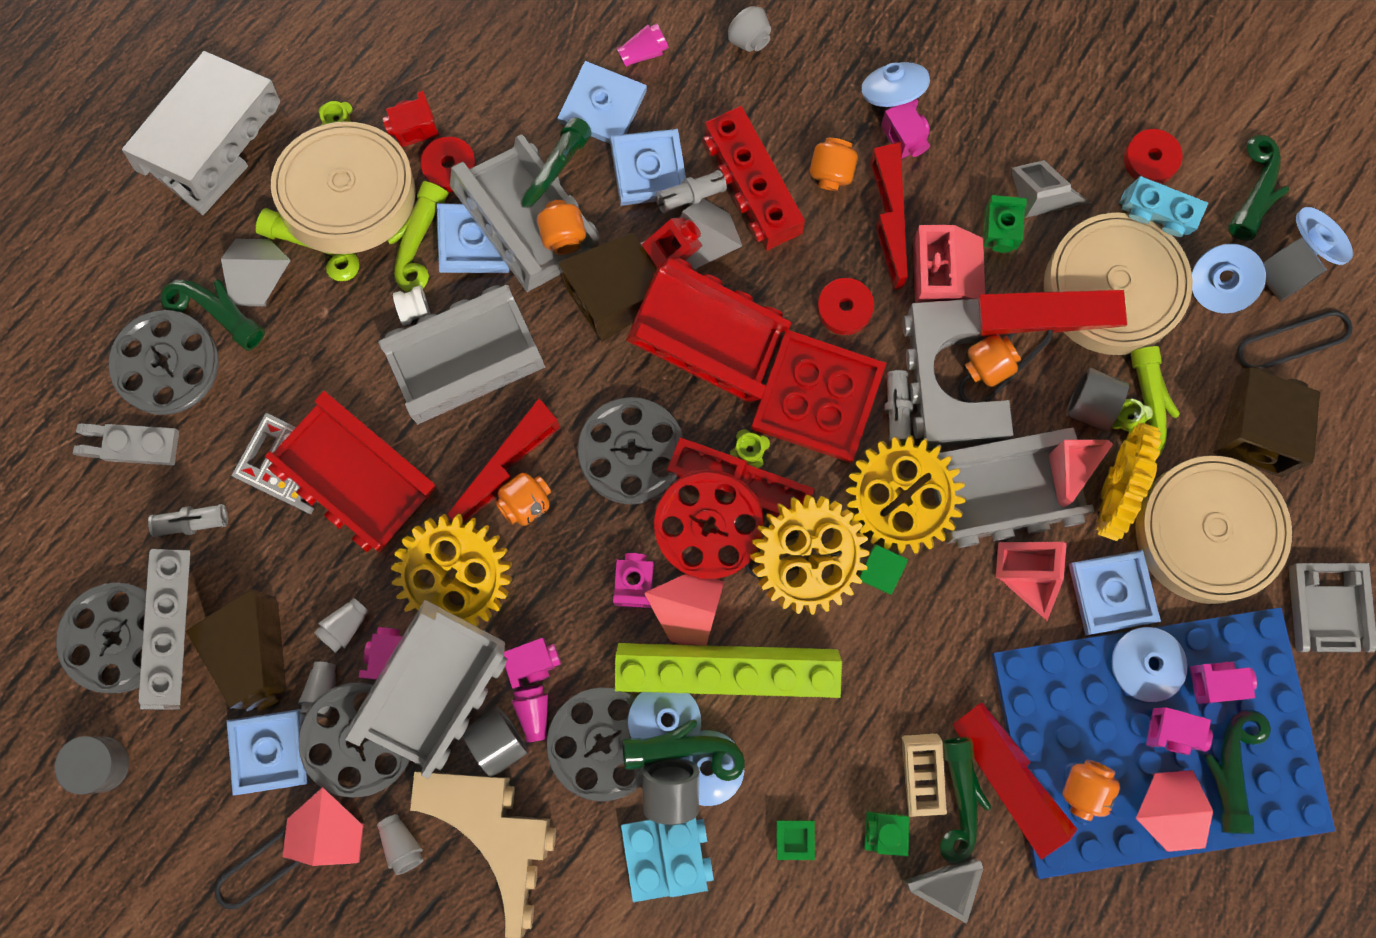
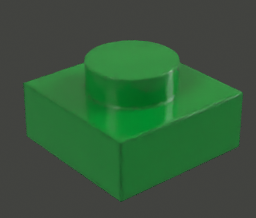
[776,820,815,860]

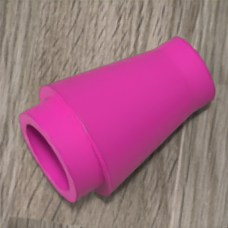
[617,23,669,67]
[511,685,548,742]

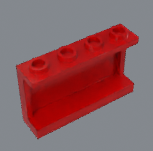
[625,258,792,403]
[265,391,437,553]

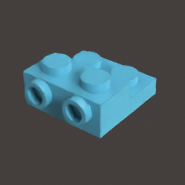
[1119,176,1208,237]
[621,817,714,902]

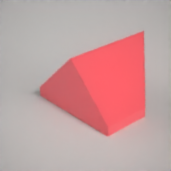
[1048,440,1113,508]
[995,542,1066,621]
[644,574,724,646]
[1136,770,1213,852]
[283,787,364,866]

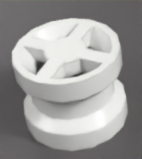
[393,285,430,326]

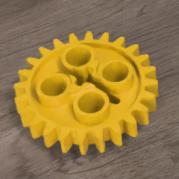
[1096,423,1162,541]
[846,436,966,554]
[750,495,869,615]
[391,514,512,627]

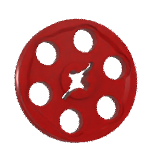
[654,469,764,579]

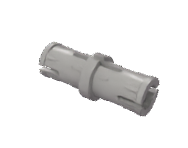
[656,170,727,213]
[884,370,913,444]
[148,504,228,538]

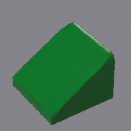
[859,545,908,595]

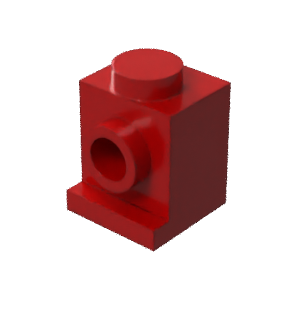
[382,91,439,147]
[641,218,703,267]

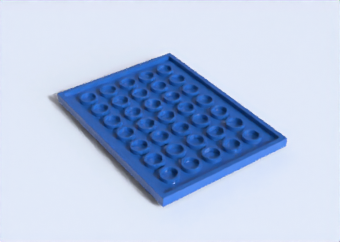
[991,607,1336,879]

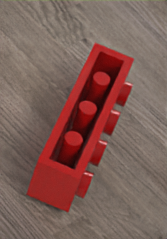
[702,105,805,251]

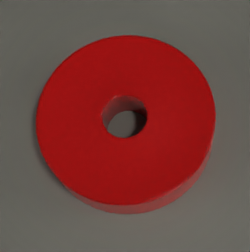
[1124,129,1183,184]
[421,136,477,193]
[817,278,874,335]

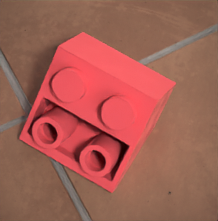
[913,225,985,303]

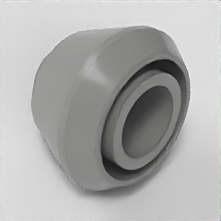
[728,6,771,52]

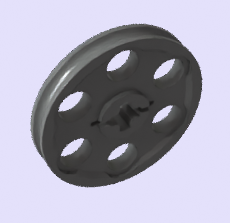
[109,310,219,415]
[578,397,683,504]
[56,583,146,694]
[299,682,410,797]
[547,688,645,801]

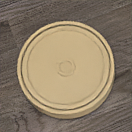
[271,122,415,254]
[1044,213,1193,355]
[1135,456,1292,604]

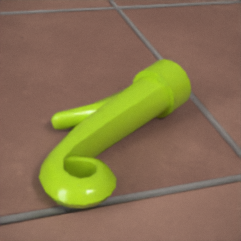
[387,181,448,292]
[256,208,359,281]
[1130,346,1180,458]

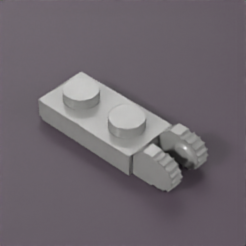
[73,424,179,466]

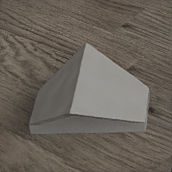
[1012,160,1091,218]
[678,199,743,271]
[221,239,291,306]
[902,858,983,924]

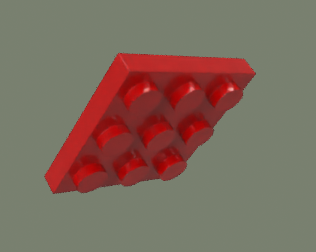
[751,330,886,464]

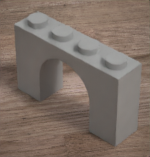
[902,299,1013,448]

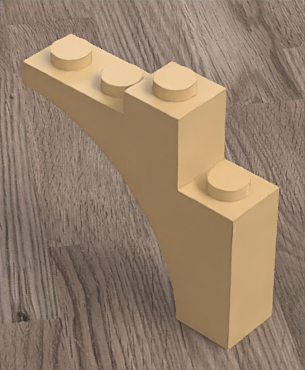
[410,771,556,938]

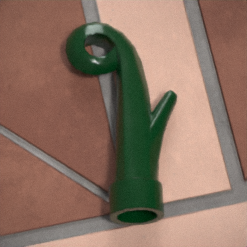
[520,118,592,208]
[1228,135,1289,241]
[160,279,265,351]
[1204,710,1271,834]
[622,719,745,781]
[940,737,991,864]

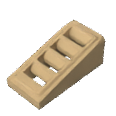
[902,734,947,817]

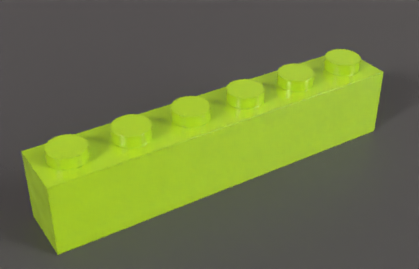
[615,643,842,698]

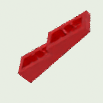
[870,142,908,290]
[978,290,1127,336]
[447,399,561,524]
[667,437,816,517]
[952,702,1078,860]

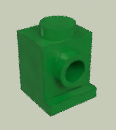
[983,195,1027,253]
[864,812,910,856]

